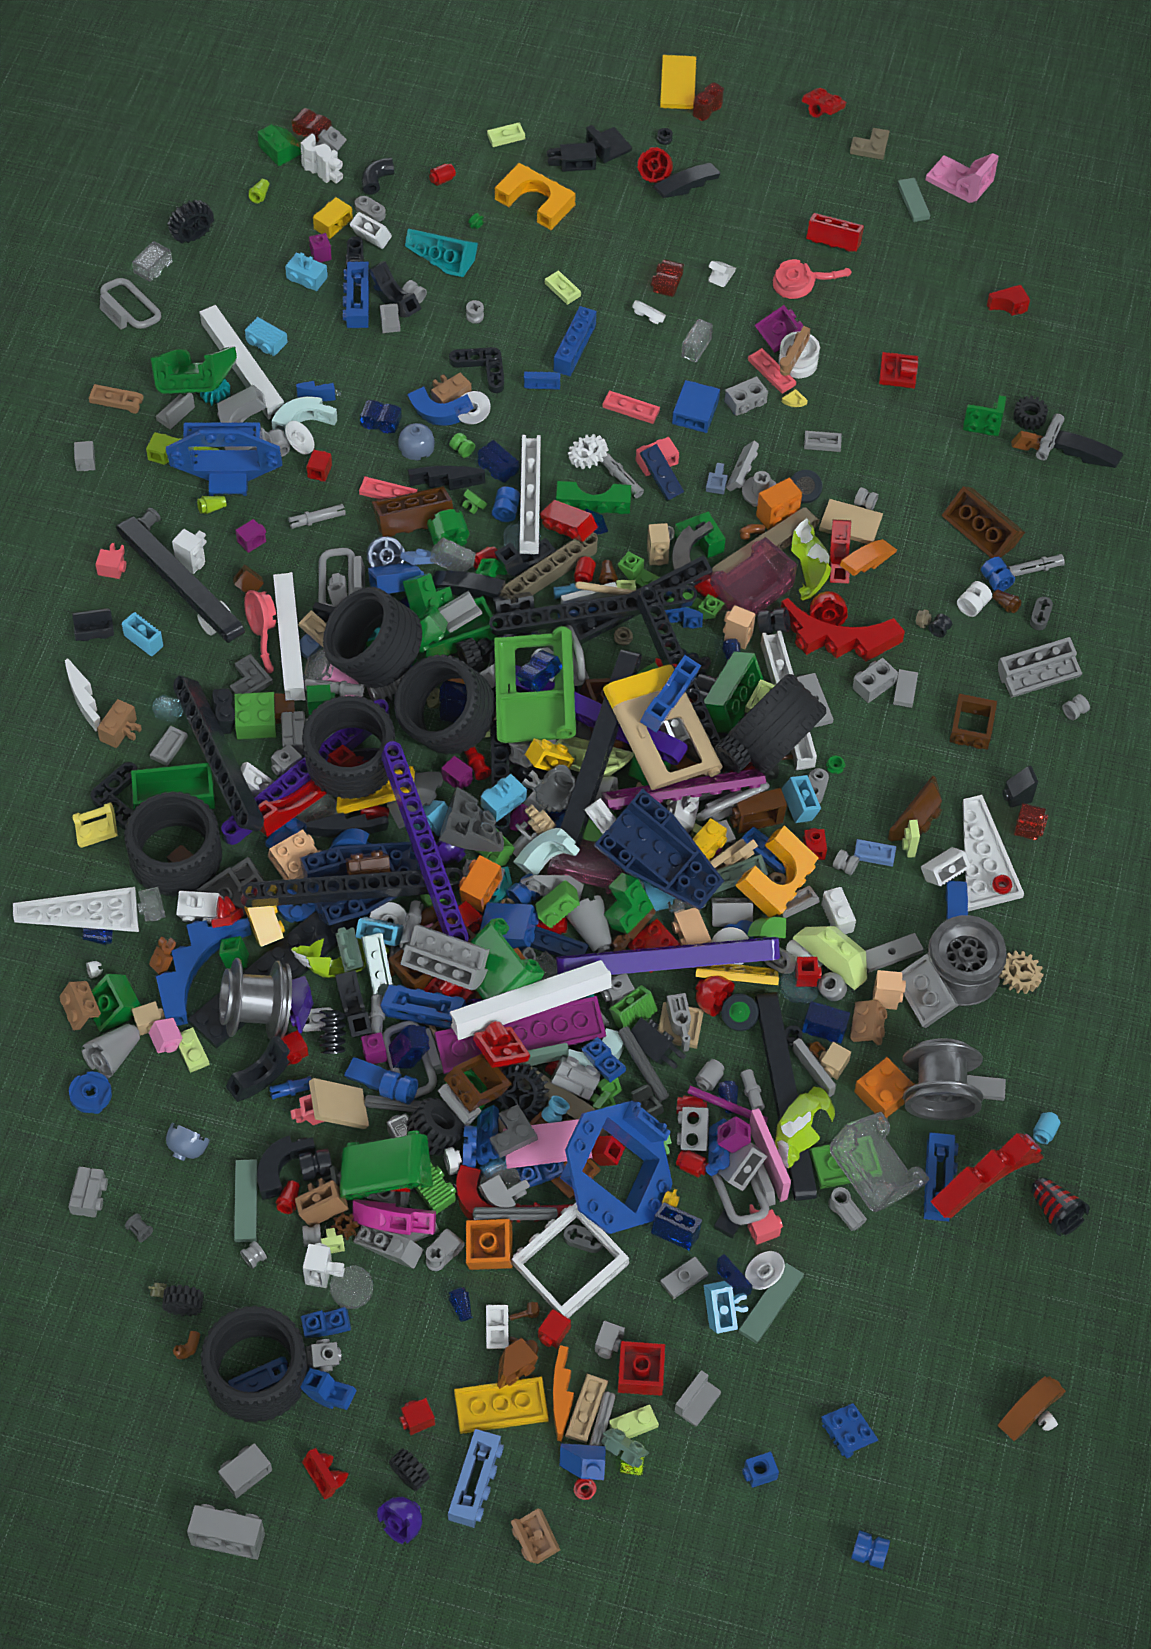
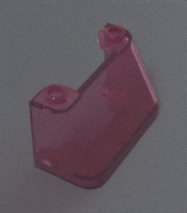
[710,537,797,616]
[548,839,631,901]

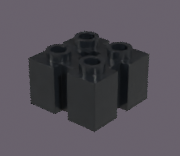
[492,592,538,638]

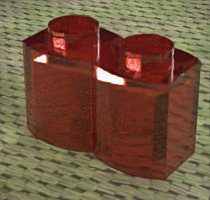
[693,82,724,121]
[292,108,332,142]
[651,259,684,297]
[1014,803,1048,841]

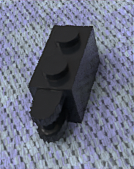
[547,142,596,172]
[631,1017,686,1070]

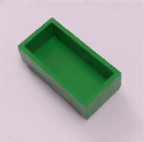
[422,596,498,658]
[131,763,216,809]

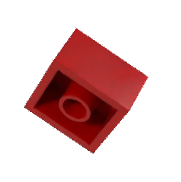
[618,1341,665,1396]

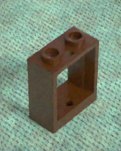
[949,694,997,750]
[730,788,787,834]
[444,1053,511,1112]

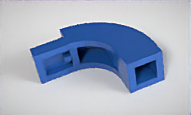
[408,387,474,426]

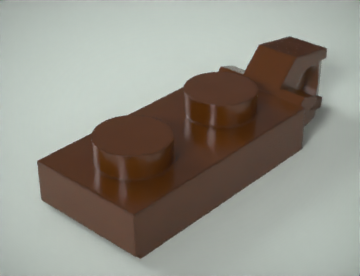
[610,908,656,950]

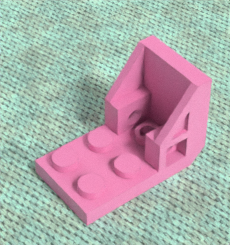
[926,153,999,203]

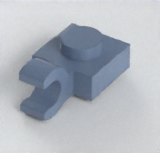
[706,463,727,494]

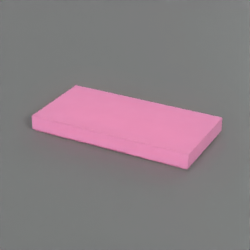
[749,1108,791,1202]
[503,1119,592,1169]

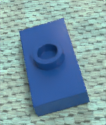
[524,372,560,389]

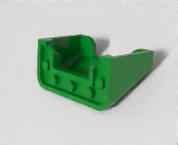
[151,347,237,394]
[469,918,545,1000]
[340,1131,433,1201]

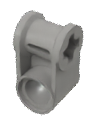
[509,741,533,768]
[426,1229,465,1271]

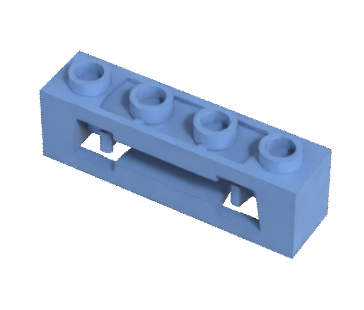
[448,1429,504,1528]

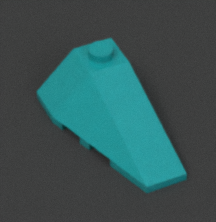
[405,229,478,277]

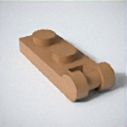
[780,326,810,376]
[89,384,144,413]

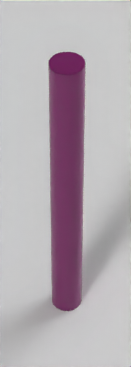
[687,1085,768,1123]

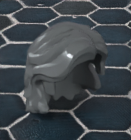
[534,765,577,812]

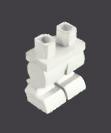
[301,133,343,183]

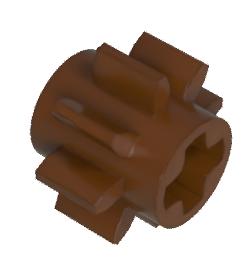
[331,1212,359,1241]

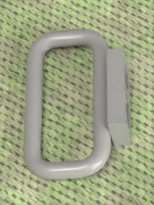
[100,278,161,329]
[319,548,365,607]
[565,624,589,686]
[696,782,770,821]
[382,1021,443,1098]
[712,1163,775,1225]

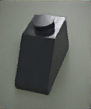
[1002,766,1038,808]

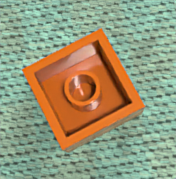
[756,478,802,530]
[458,855,502,913]
[854,1057,915,1121]
[466,1219,513,1270]

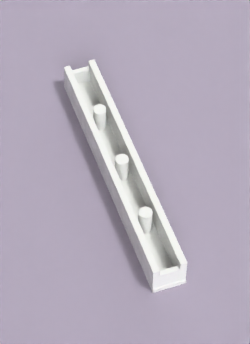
[200,305,284,419]
[520,435,541,554]
[273,572,305,701]
[761,631,817,770]
[450,960,612,1040]

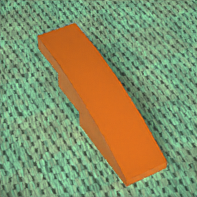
[840,539,897,576]
[553,1345,574,1442]

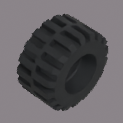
[406,1098,464,1156]

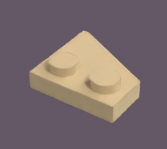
[715,839,758,870]

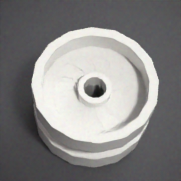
[778,332,820,378]

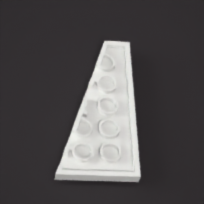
[962,795,1024,911]
[13,887,139,932]

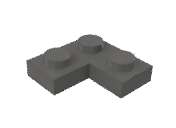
[229,654,273,696]
[490,1104,538,1158]

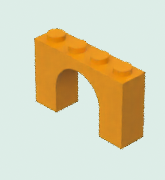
[495,163,575,230]
[735,826,818,917]

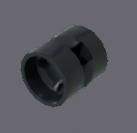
[758,607,790,634]
[298,1148,332,1181]

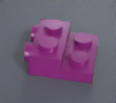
[755,305,804,353]

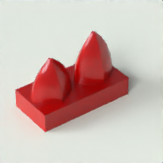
[211,896,244,928]
[302,1448,348,1499]

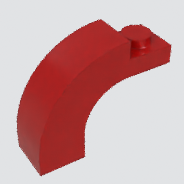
[829,519,852,584]
[456,1165,513,1224]

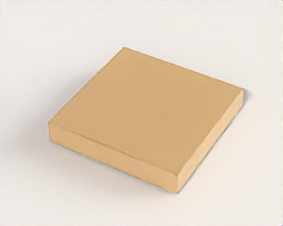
[658,1002,704,1049]

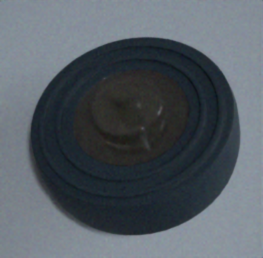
[791,470,822,503]

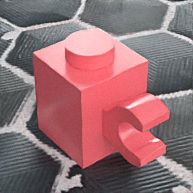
[96,543,126,579]
[290,1094,324,1125]
[747,1204,783,1245]

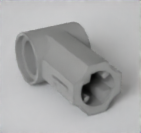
[327,573,347,607]
[828,1187,867,1231]

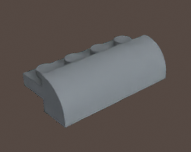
[998,637,1082,698]
[400,925,489,990]

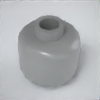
[268,429,291,457]
[818,972,847,1001]

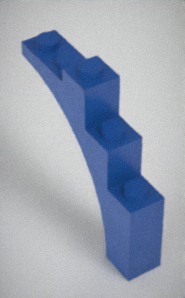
[156,918,252,1026]

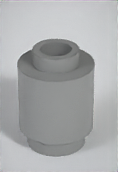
[695,1059,724,1091]

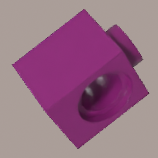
[309,233,332,262]
[235,519,266,553]
[441,756,473,789]
[361,1032,387,1064]
[718,1116,751,1153]

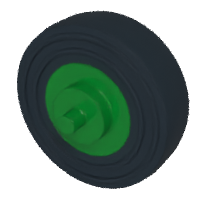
[722,994,759,1031]

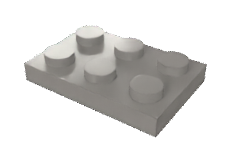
[901,954,959,1028]

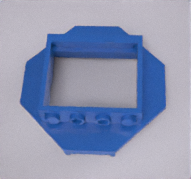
[166,423,282,496]
[560,1101,673,1234]

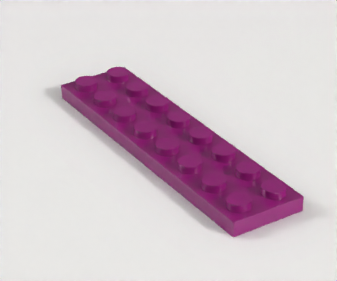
[601,768,766,810]
[434,996,606,1074]

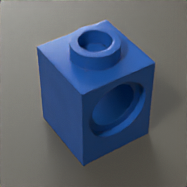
[742,1452,779,1488]

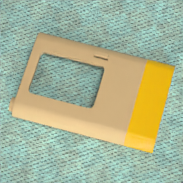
[603,665,722,790]

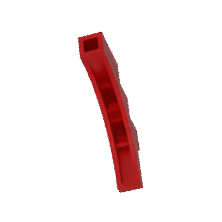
[781,598,905,662]
[930,1133,1044,1218]

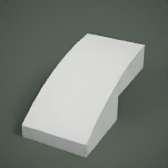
[486,1305,509,1349]

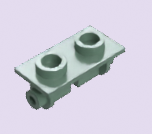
[336,927,364,972]
[601,1428,649,1468]

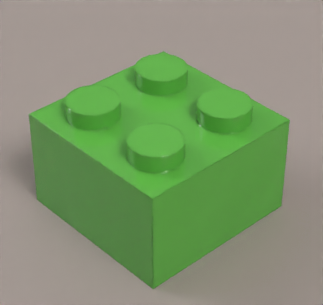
[235,692,276,739]

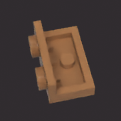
[59,981,101,1030]
[850,1000,887,1045]
[511,1508,560,1564]

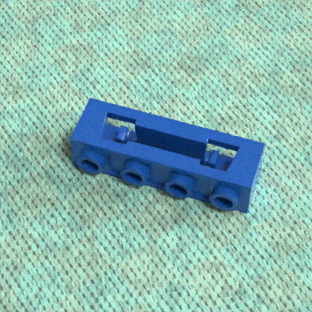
[343,262,369,328]
[554,306,597,376]
[380,985,467,1029]
[923,1133,958,1222]

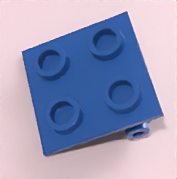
[821,1403,878,1458]

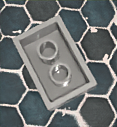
[187,1504,265,1560]

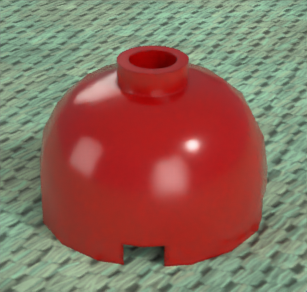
[637,147,673,183]
[809,591,848,626]
[696,975,735,1017]

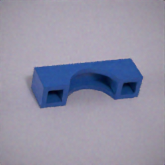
[640,655,701,733]

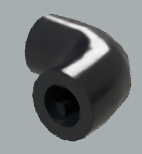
[362,157,394,195]

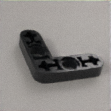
[449,347,504,393]
[90,762,137,830]

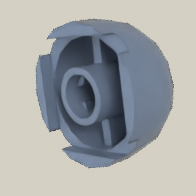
[398,423,435,460]
[366,536,405,568]
[166,1123,210,1161]

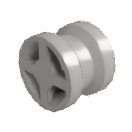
[466,300,484,323]
[302,1224,321,1247]
[240,1241,267,1269]

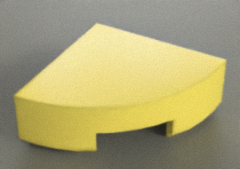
[782,389,808,407]

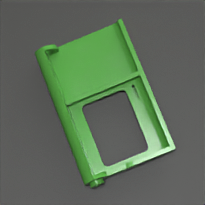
[494,626,576,743]

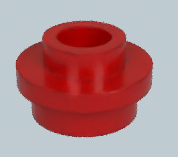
[992,875,1012,894]
[573,1478,596,1500]

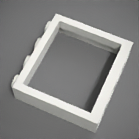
[512,1203,629,1318]

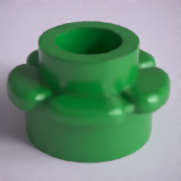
[468,213,484,229]
[826,756,845,774]

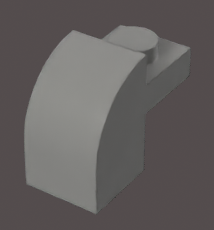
[478,1175,530,1207]

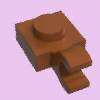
[1011,431,1043,451]
[149,937,176,975]

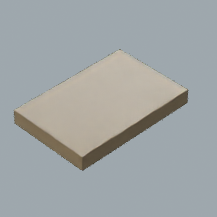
[819,499,883,544]
[309,1078,369,1129]

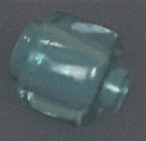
[152,695,183,722]

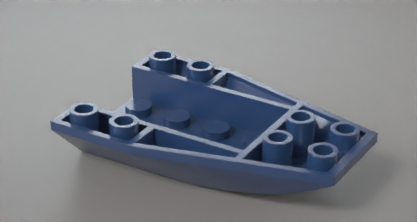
[594,788,724,910]
[300,841,433,926]

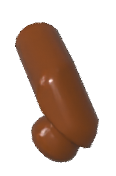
[740,524,765,539]
[173,1331,201,1359]

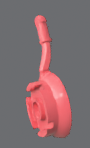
[773,259,851,299]
[244,590,276,674]

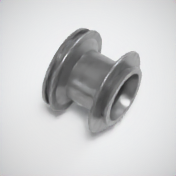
[927,915,1007,1006]
[219,958,292,1040]
[903,1038,983,1121]

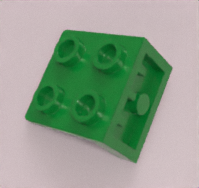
[963,395,1006,436]

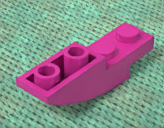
[352,1199,436,1235]

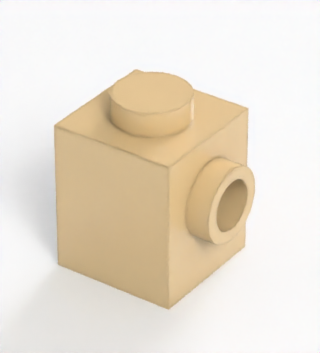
[132,1001,165,1036]
[818,1042,851,1080]

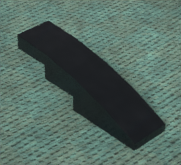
[653,163,721,198]
[1053,430,1123,468]
[408,466,485,491]
[432,571,505,598]
[304,812,389,837]

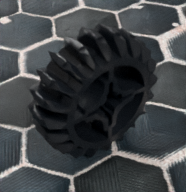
[167,199,214,244]
[495,1063,550,1119]

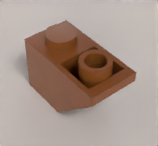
[497,1338,538,1389]

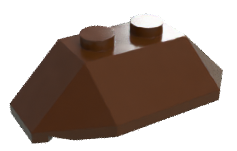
[888,775,942,841]

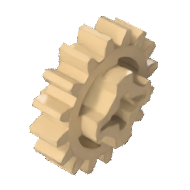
[524,804,556,835]
[999,951,1043,994]

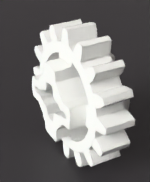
[568,434,608,469]

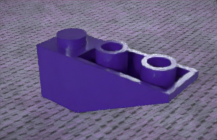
[289,976,313,1033]

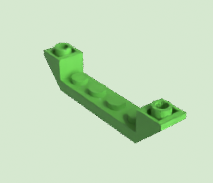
[618,551,724,619]

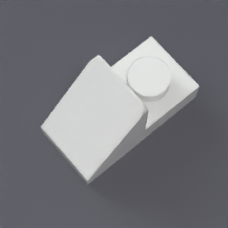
[709,261,736,287]
[241,762,274,797]

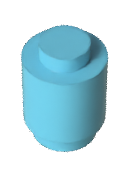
[1033,1112,1061,1144]

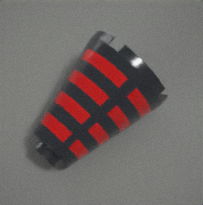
[1031,1178,1090,1236]

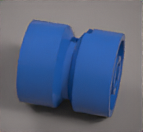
[492,487,521,522]
[981,557,1015,591]
[506,873,541,904]
[379,1070,418,1105]
[851,1530,890,1569]

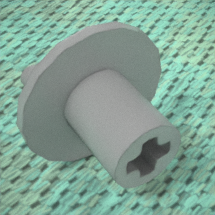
[742,471,776,507]
[513,821,538,857]

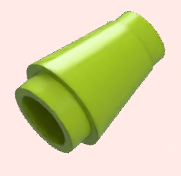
[249,179,269,203]
[197,496,226,514]

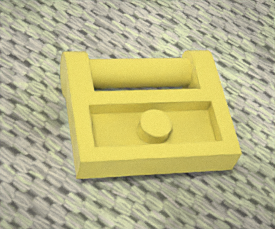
[73,802,118,848]

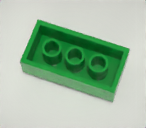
[704,652,764,734]

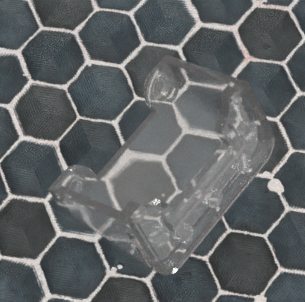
[830,1112,930,1212]

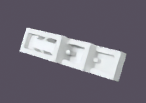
[65,659,101,731]

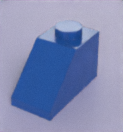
[559,1444,606,1480]

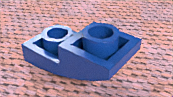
[296,381,336,401]
[665,607,703,628]
[946,881,968,920]
[582,1037,626,1083]
[344,1057,388,1091]
[517,1162,565,1188]
[301,1307,351,1338]

